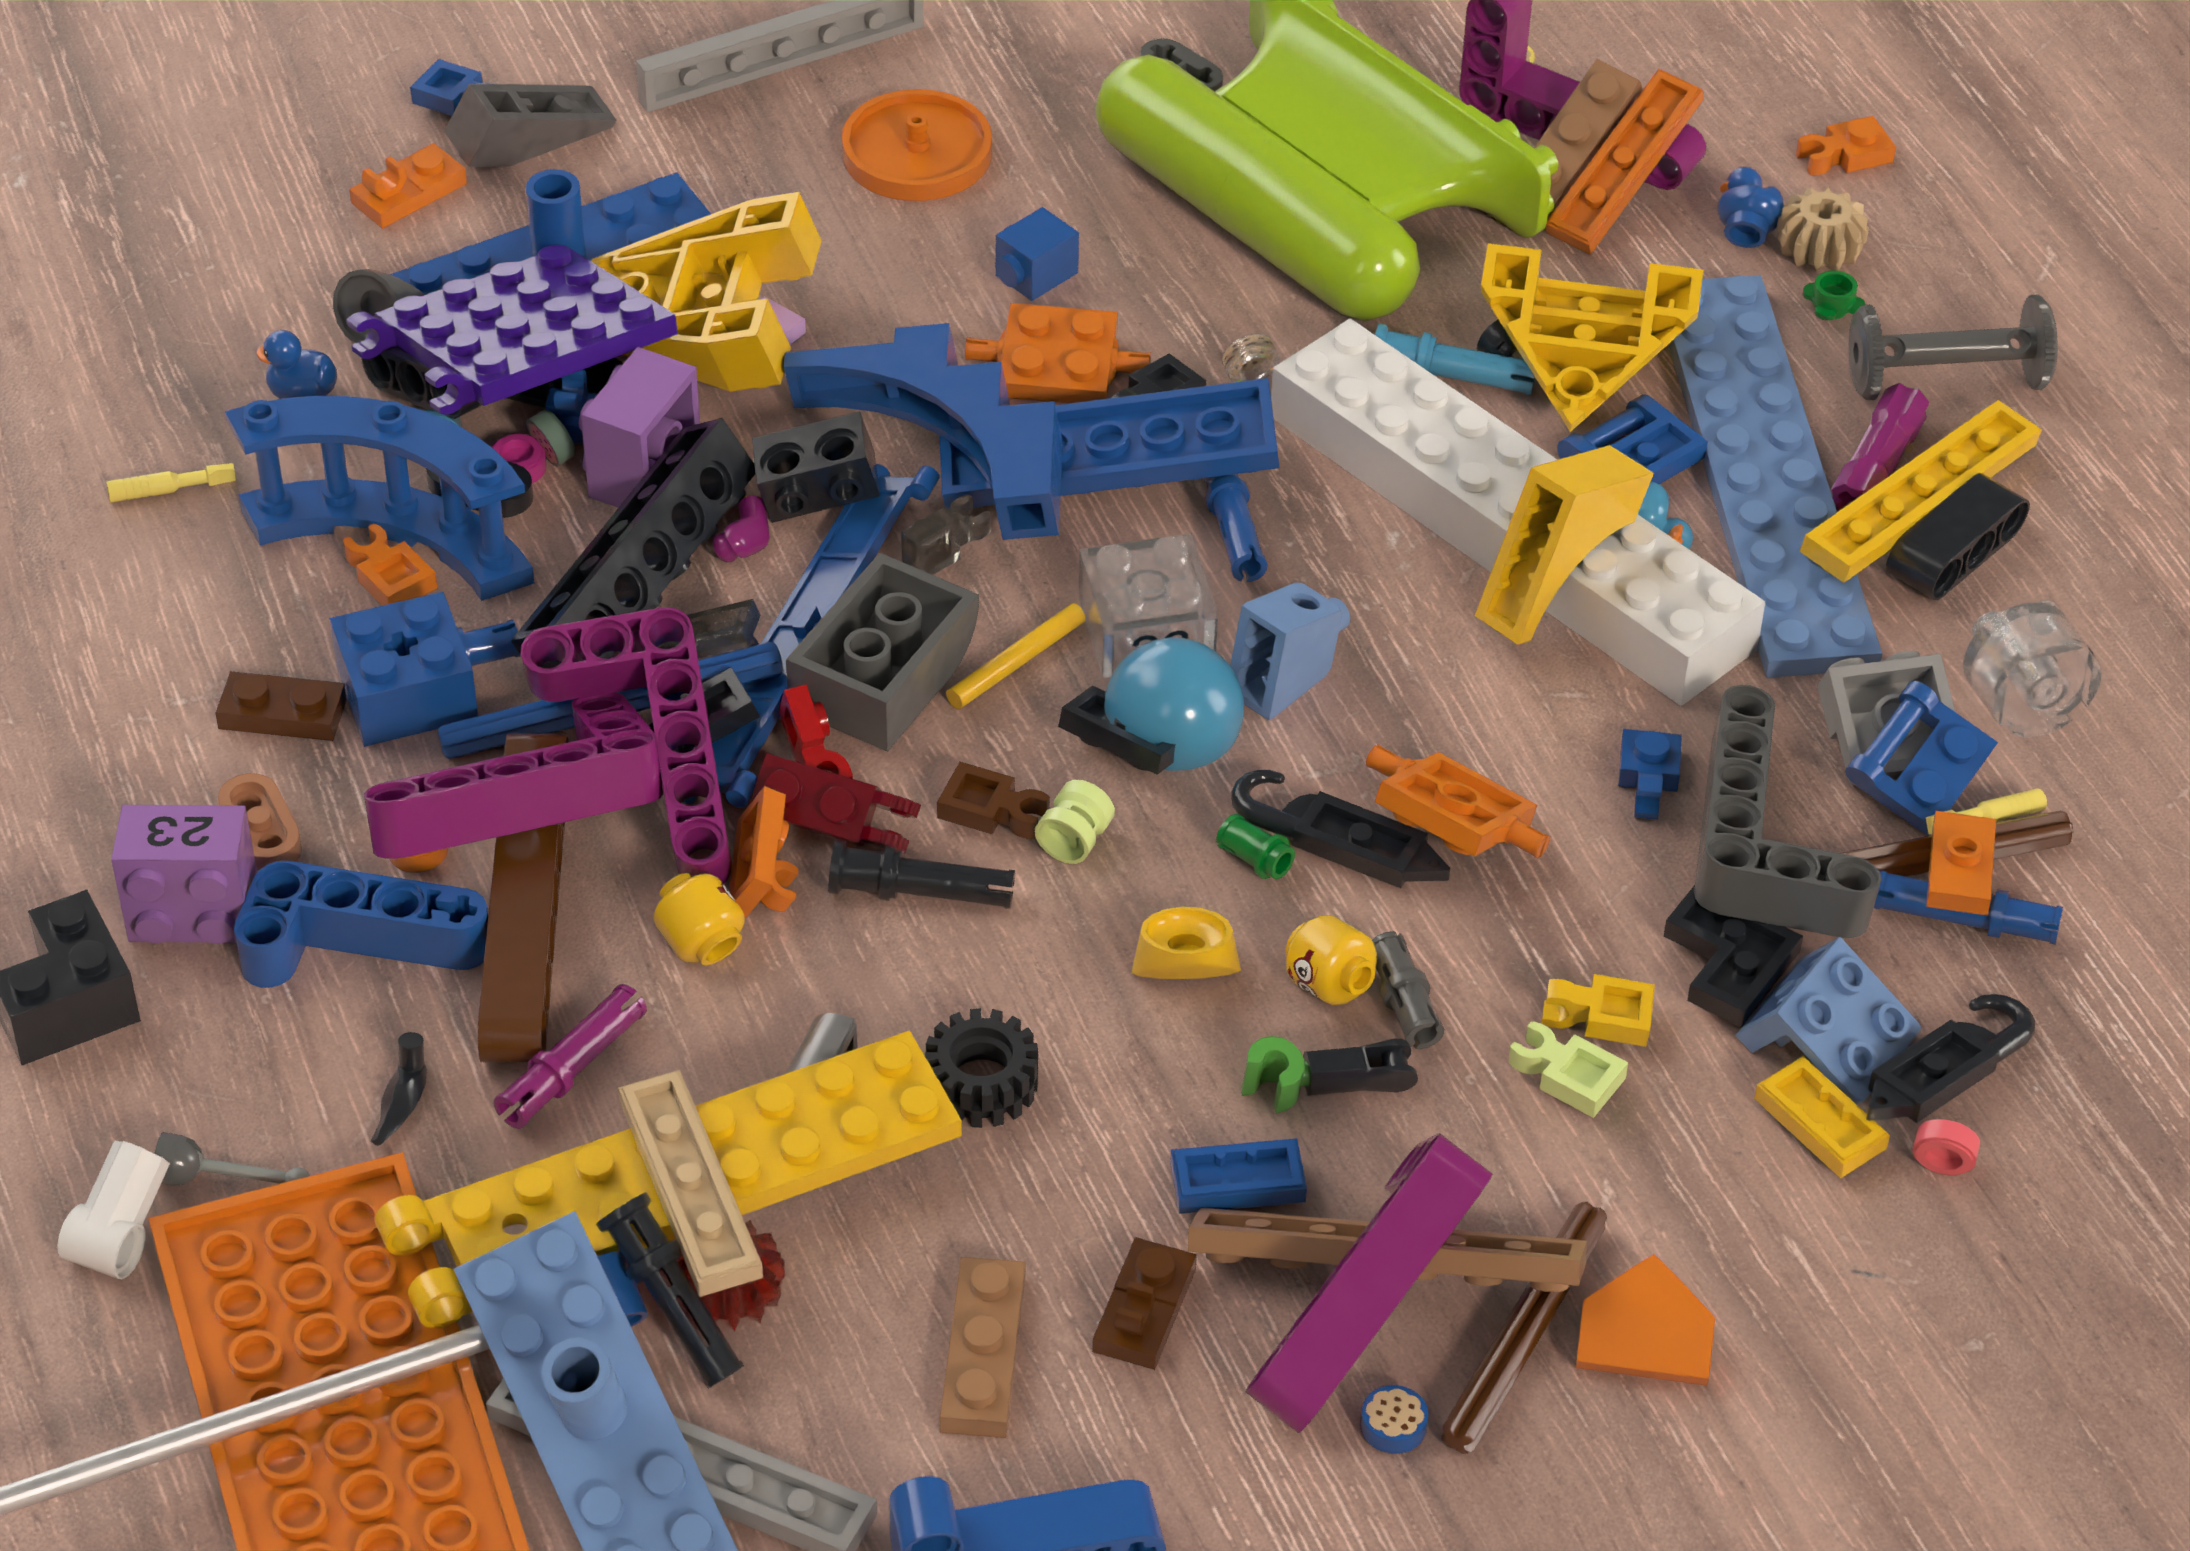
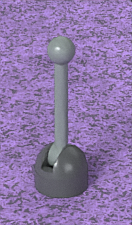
[154,1132,310,1186]

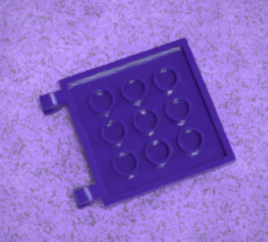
[346,245,678,415]

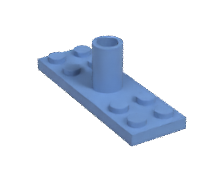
[454,1211,738,1551]

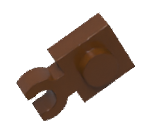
[937,761,1050,839]

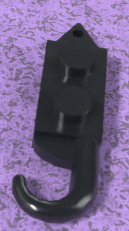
[1866,994,2035,1123]

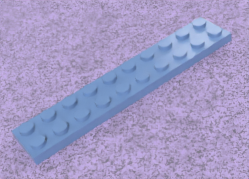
[1668,275,1882,678]

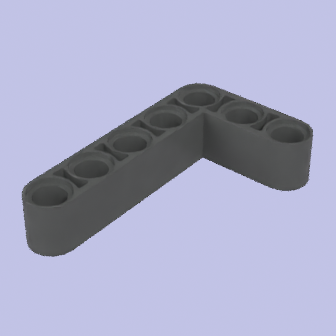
[1694,685,1882,938]

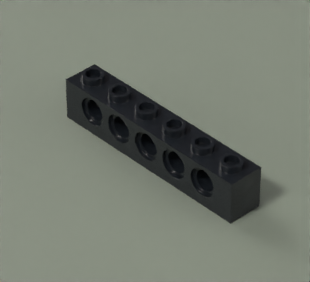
[511,418,756,669]

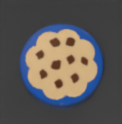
[1360,1385,1429,1454]

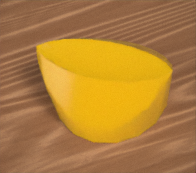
[1131,906,1241,979]

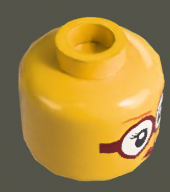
[653,873,745,966]
[1285,915,1377,1005]

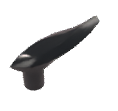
[370,1032,427,1146]

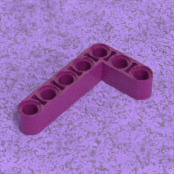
[1459,0,1707,190]
[521,608,732,884]
[364,692,663,859]
[1245,1133,1493,1433]

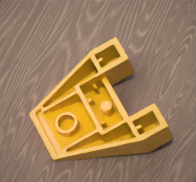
[591,192,822,392]

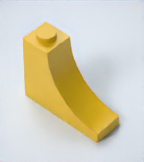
[1474,445,1654,645]

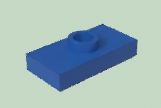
[1170,1138,1307,1214]

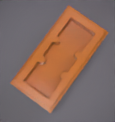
[1926,811,1996,915]

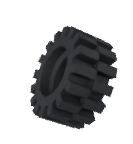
[925,1008,1038,1128]

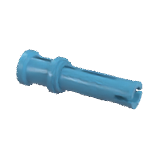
[1375,323,1535,395]

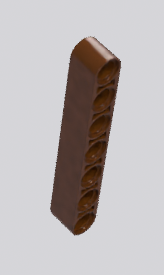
[478,733,569,1063]

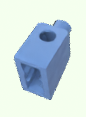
[1230,582,1350,720]

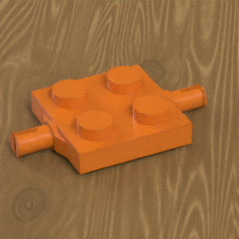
[965,303,1151,403]
[1366,744,1550,859]

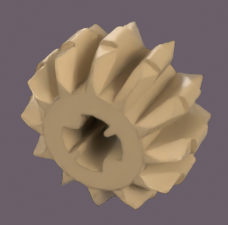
[1777,186,1869,272]

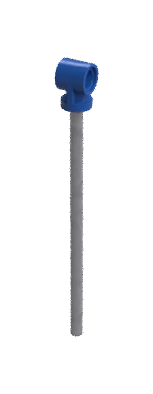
[0,1251,648,1516]

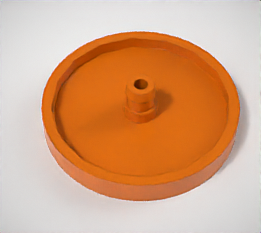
[842,89,992,201]

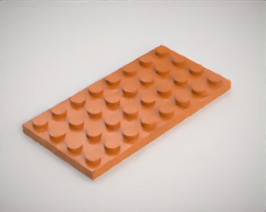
[148,1152,530,1551]

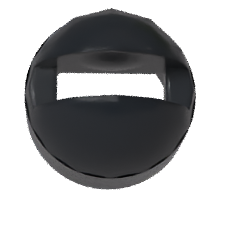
[1477,319,1518,358]

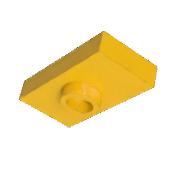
[1754,1056,1890,1179]

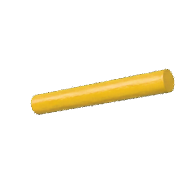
[946,603,1086,709]

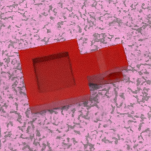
[779,684,853,779]

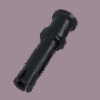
[828,839,1015,909]
[596,1192,744,1389]

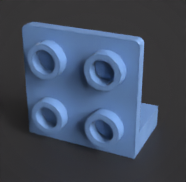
[1735,937,1921,1104]

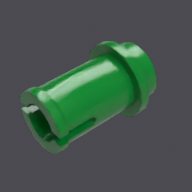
[1216,814,1295,880]

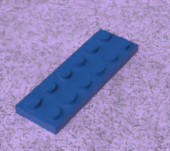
[939,378,1280,511]

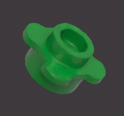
[1803,270,1865,321]

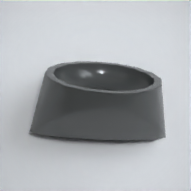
[333,269,425,343]

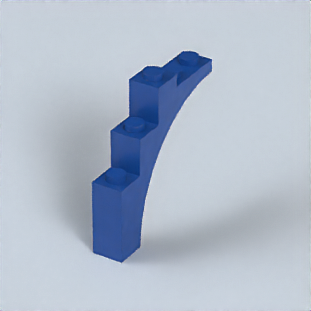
[784,323,1063,540]

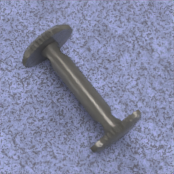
[1848,294,2058,400]

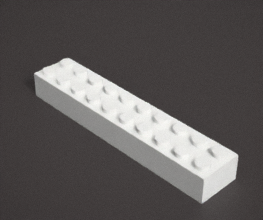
[1271,318,1765,706]

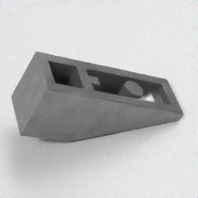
[444,84,616,167]

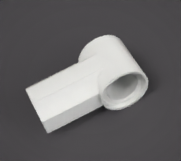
[57,1140,170,1280]

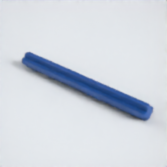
[438,642,783,759]

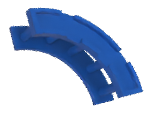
[225,396,535,601]

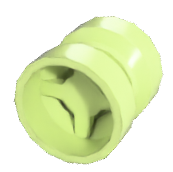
[1035,780,1115,864]

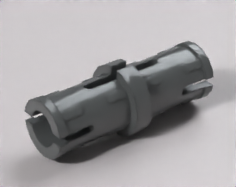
[1372,931,1445,1049]

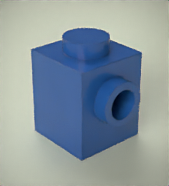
[995,207,1079,301]

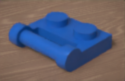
[1557,394,1708,484]
[1845,681,1998,836]

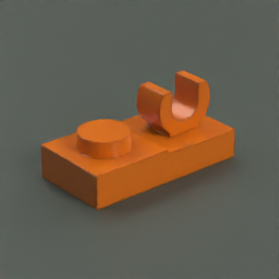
[349,143,467,229]
[729,786,799,918]

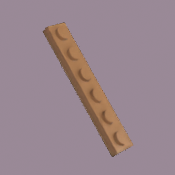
[1188,1208,1587,1292]

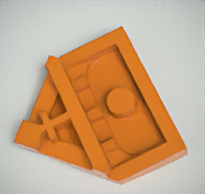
[1575,1254,1715,1386]

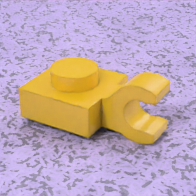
[1541,974,1655,1047]

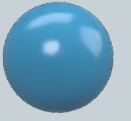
[1104,637,1244,771]

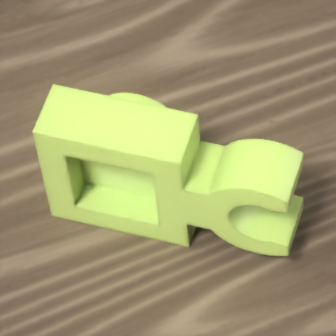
[1508,1021,1628,1118]

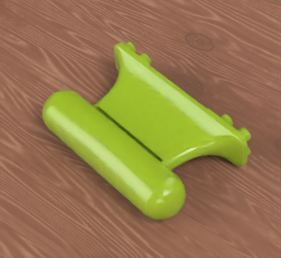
[1095,0,1559,322]

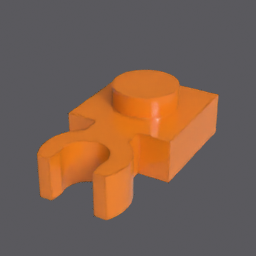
[1796,116,1896,175]
[343,523,438,606]

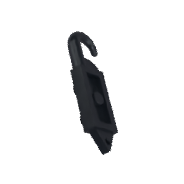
[1231,770,1450,889]

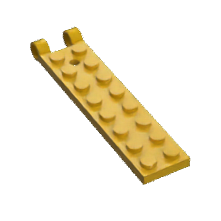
[375,1030,962,1328]

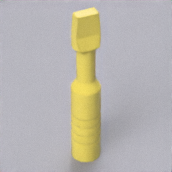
[106,463,236,503]
[1926,788,2047,835]

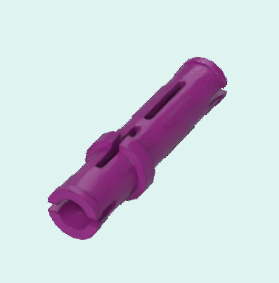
[493,984,647,1129]

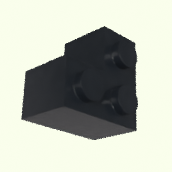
[0,889,141,1066]

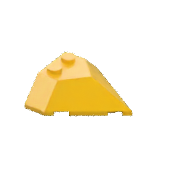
[1480,243,1704,432]

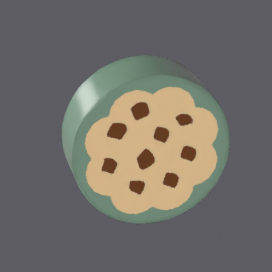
[526,409,575,467]

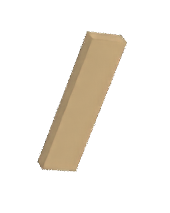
[618,1070,763,1297]

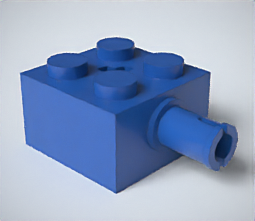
[329,592,521,747]

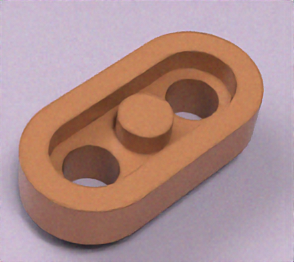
[218,773,302,872]

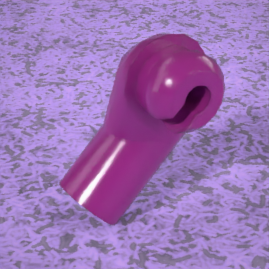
[712,496,770,563]

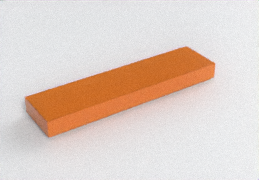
[1545,68,1704,255]

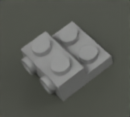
[1817,651,1955,785]

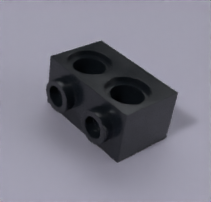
[752,411,880,523]

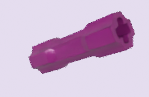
[1831,383,1930,512]

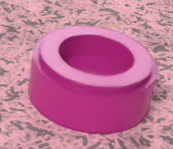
[492,434,547,483]

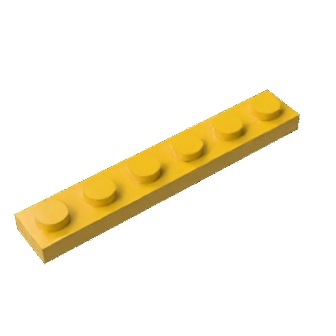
[1799,400,2042,583]

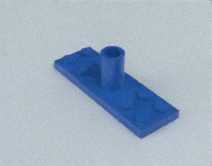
[390,169,711,295]

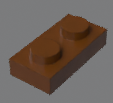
[215,671,347,741]

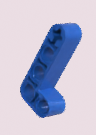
[234,861,488,988]
[889,1476,1166,1551]

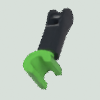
[1241,1036,1418,1114]

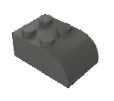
[786,553,979,752]

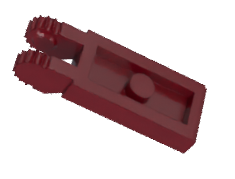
[748,753,921,854]

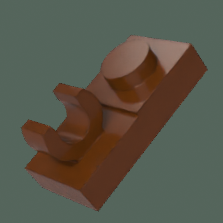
[1092,1237,1197,1370]

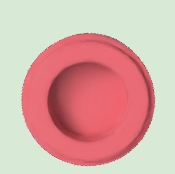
[1912,1119,1980,1175]

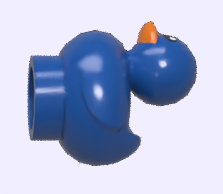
[1718,167,1784,248]
[256,330,337,399]

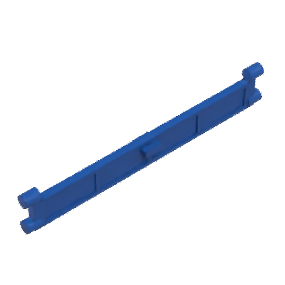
[683,464,940,808]

